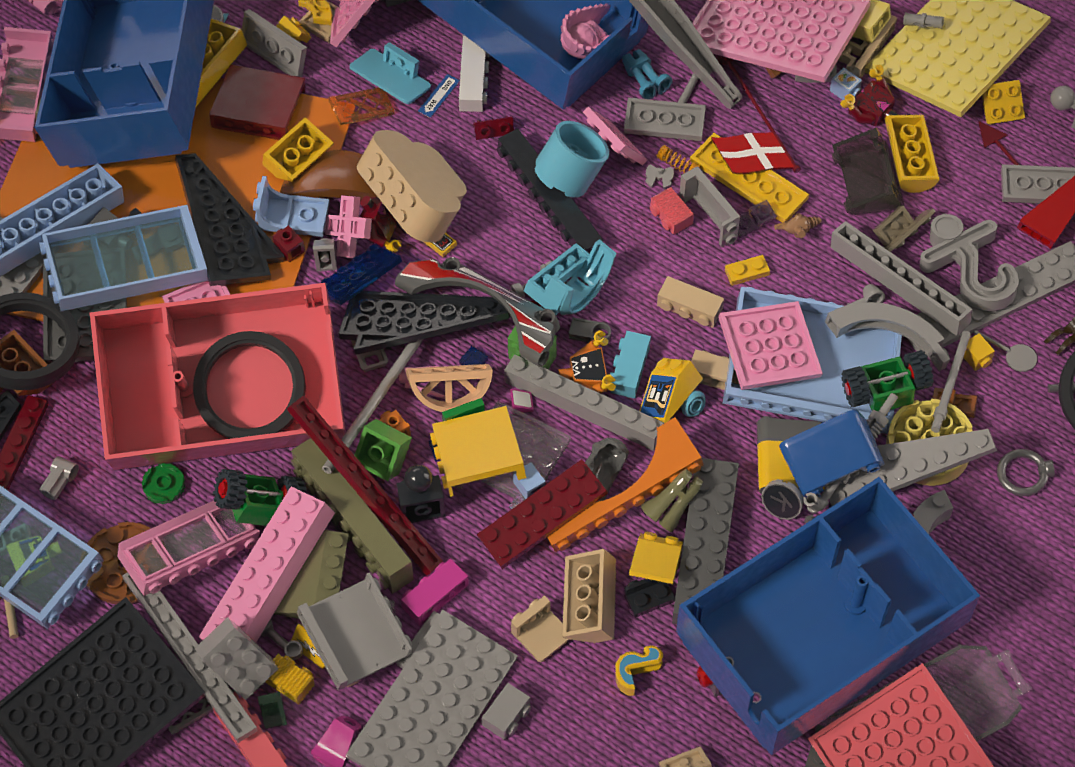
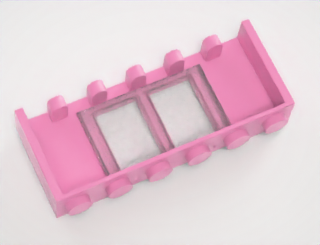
[0,27,55,142]

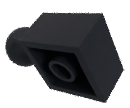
[396,465,446,523]

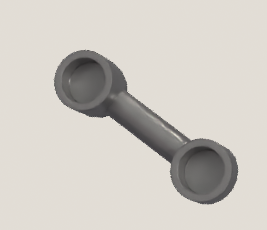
[261,619,303,660]

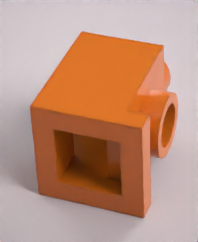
[379,410,411,436]

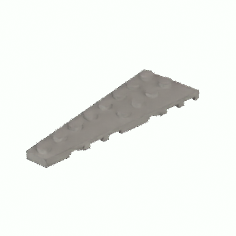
[825,429,997,507]

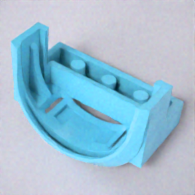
[524,239,616,315]

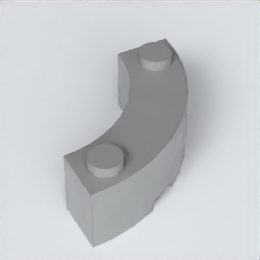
[913,490,953,534]

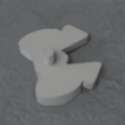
[646,165,674,189]

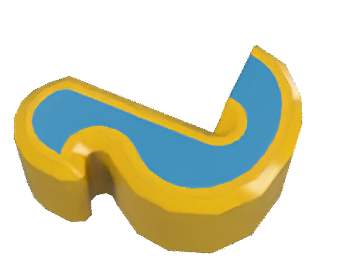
[615,645,663,696]

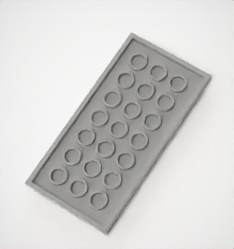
[346,610,518,767]

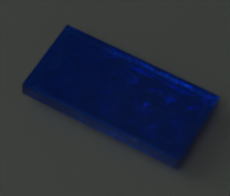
[321,244,402,306]

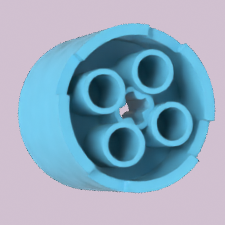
[534,121,609,197]

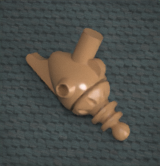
[774,213,822,238]

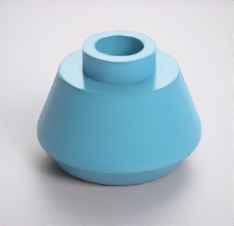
[680,390,706,417]

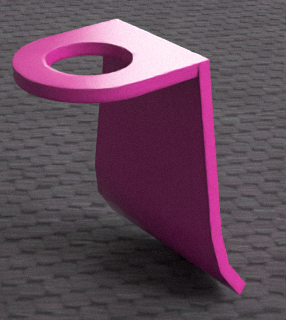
[311,716,361,767]

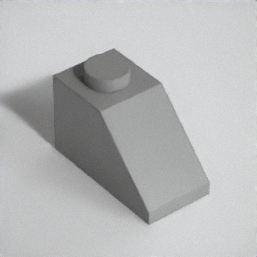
[313,238,337,272]

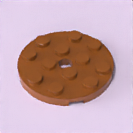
[80,522,168,604]

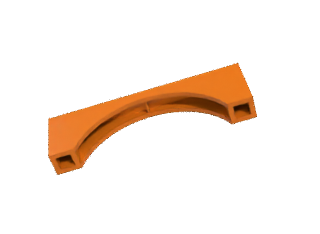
[547,417,704,553]

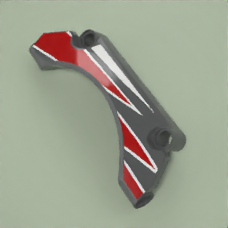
[395,257,560,367]

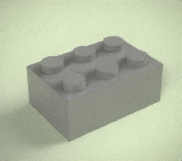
[195,617,279,700]

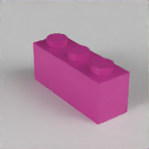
[401,558,469,626]

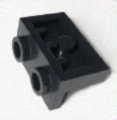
[624,579,675,618]

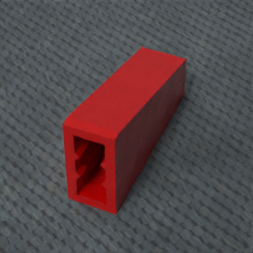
[1017,176,1075,249]

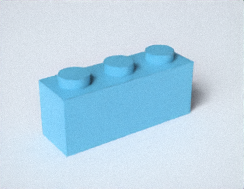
[610,331,651,399]

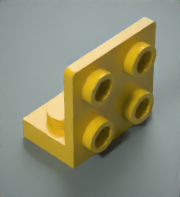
[982,80,1025,124]

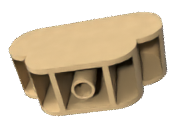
[357,130,466,242]

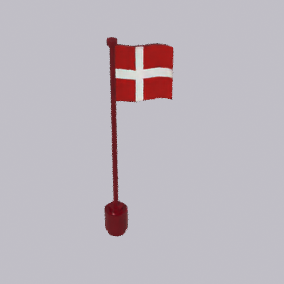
[711,54,801,174]

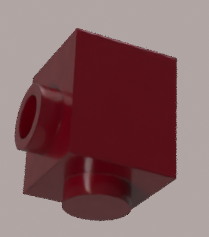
[273,225,305,262]

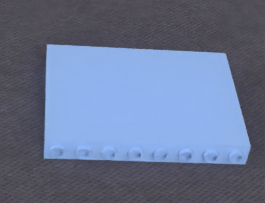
[723,287,902,434]

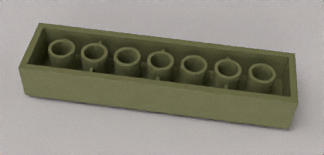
[291,438,414,594]

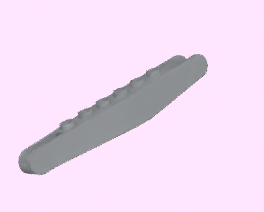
[629,0,742,109]

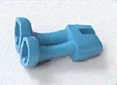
[622,49,673,99]

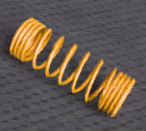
[657,145,701,174]

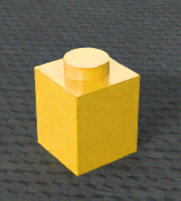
[963,333,995,371]

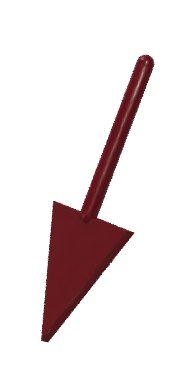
[978,121,1019,165]

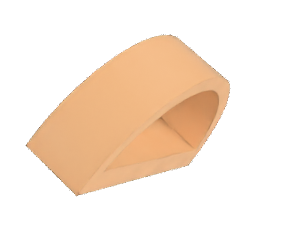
[406,364,493,412]

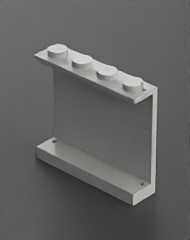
[297,573,412,691]

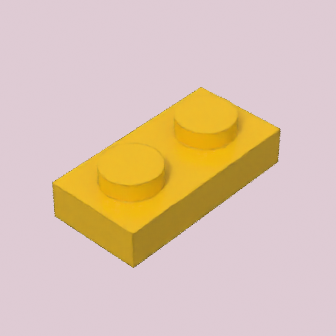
[725,255,770,286]

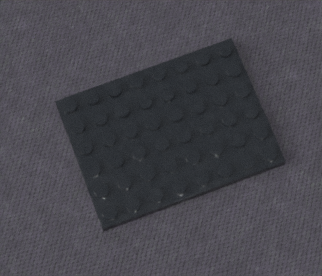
[0,597,205,767]

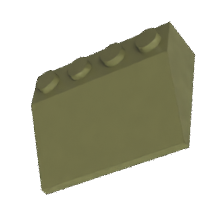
[274,530,348,619]

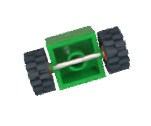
[841,350,934,412]
[213,469,307,526]

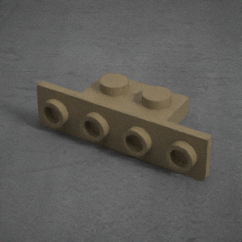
[873,206,936,252]

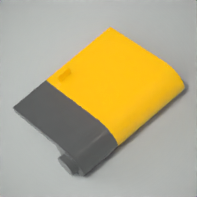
[757,416,825,494]

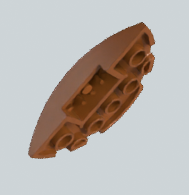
[280,150,377,200]

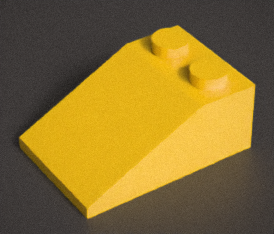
[629,532,683,584]

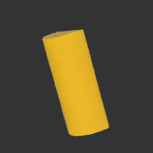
[885,115,939,193]

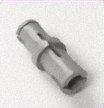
[903,13,944,29]

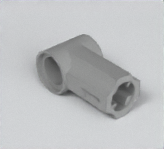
[39,456,79,500]

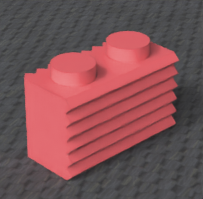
[650,187,694,235]

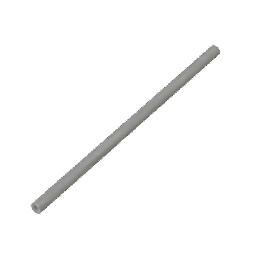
[322,293,448,474]

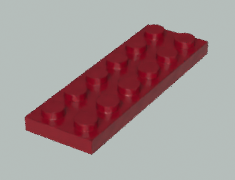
[477,459,608,569]

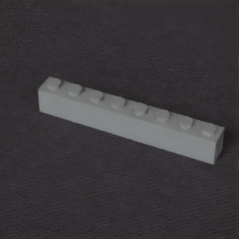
[831,221,973,336]
[504,354,664,451]

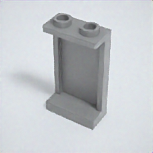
[679,166,740,247]

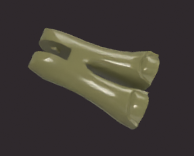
[641,469,703,532]

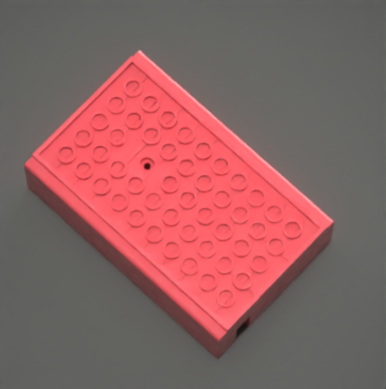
[90,283,346,470]

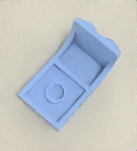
[253,176,330,237]

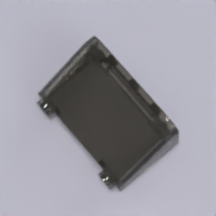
[831,128,905,215]

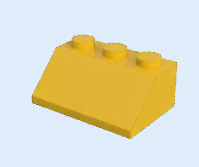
[262,117,334,182]

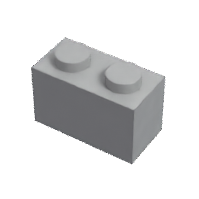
[482,683,531,740]

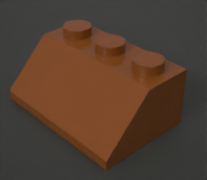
[0,330,55,396]

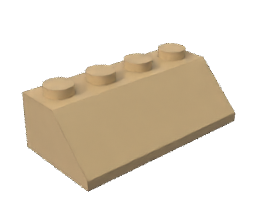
[562,549,616,643]

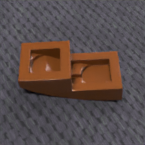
[932,388,978,418]

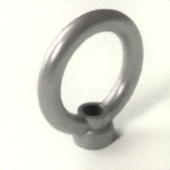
[997,449,1055,496]

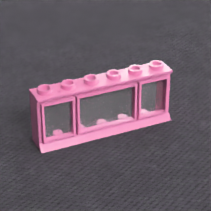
[117,500,260,596]

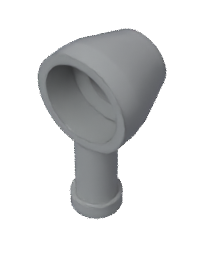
[846,284,885,305]

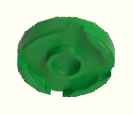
[142,463,185,504]

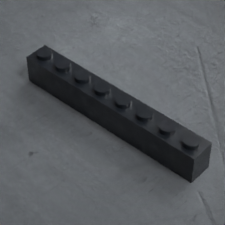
[497,128,604,254]

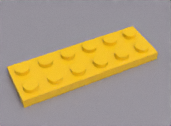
[690,133,809,223]

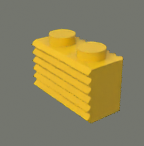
[265,654,315,705]

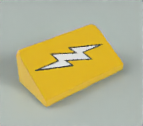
[291,624,325,669]

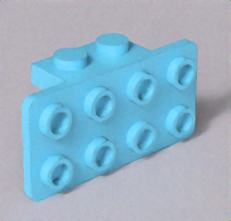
[350,42,431,105]

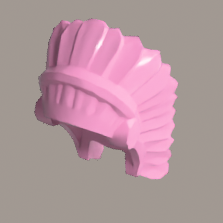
[561,3,631,59]

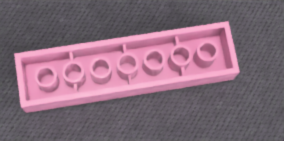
[199,487,335,643]

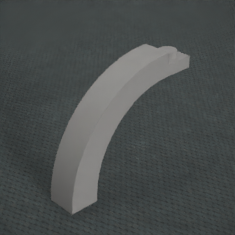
[825,302,950,372]

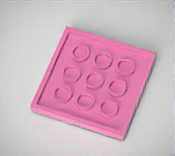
[718,301,823,390]

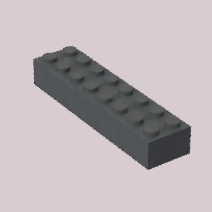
[672,458,739,624]

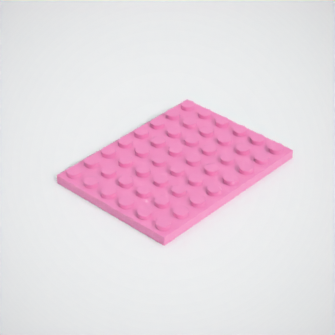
[692,0,870,83]

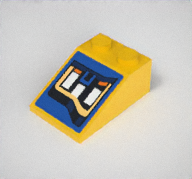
[639,358,703,423]

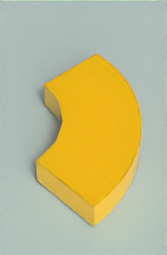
[298,0,333,26]

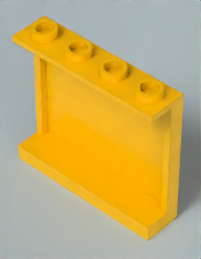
[430,406,526,497]

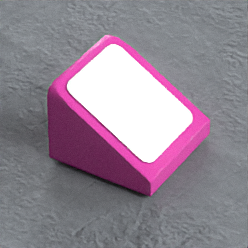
[510,389,534,414]

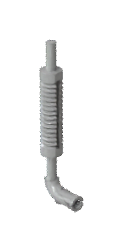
[803,393,898,513]

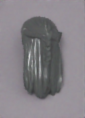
[585,438,629,502]

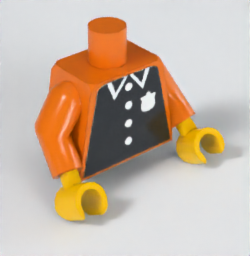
[558,331,616,394]

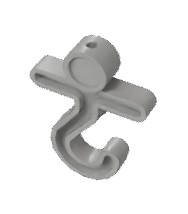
[920,214,1019,311]

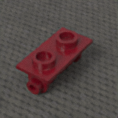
[473,116,514,140]

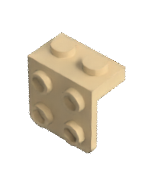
[511,595,570,662]

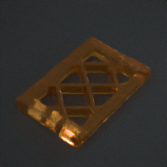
[328,87,395,125]

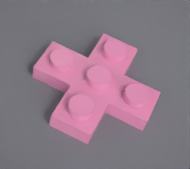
[325,196,372,258]

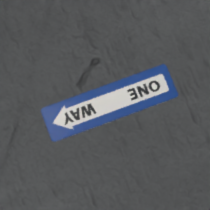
[418,74,460,117]

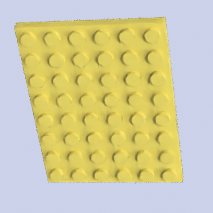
[865,0,1051,117]

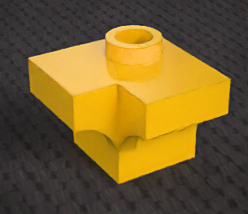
[276,16,311,43]

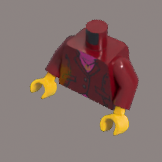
[841,64,899,126]
[359,196,401,255]

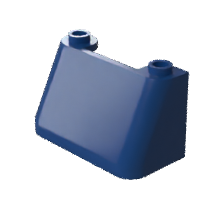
[779,410,885,498]

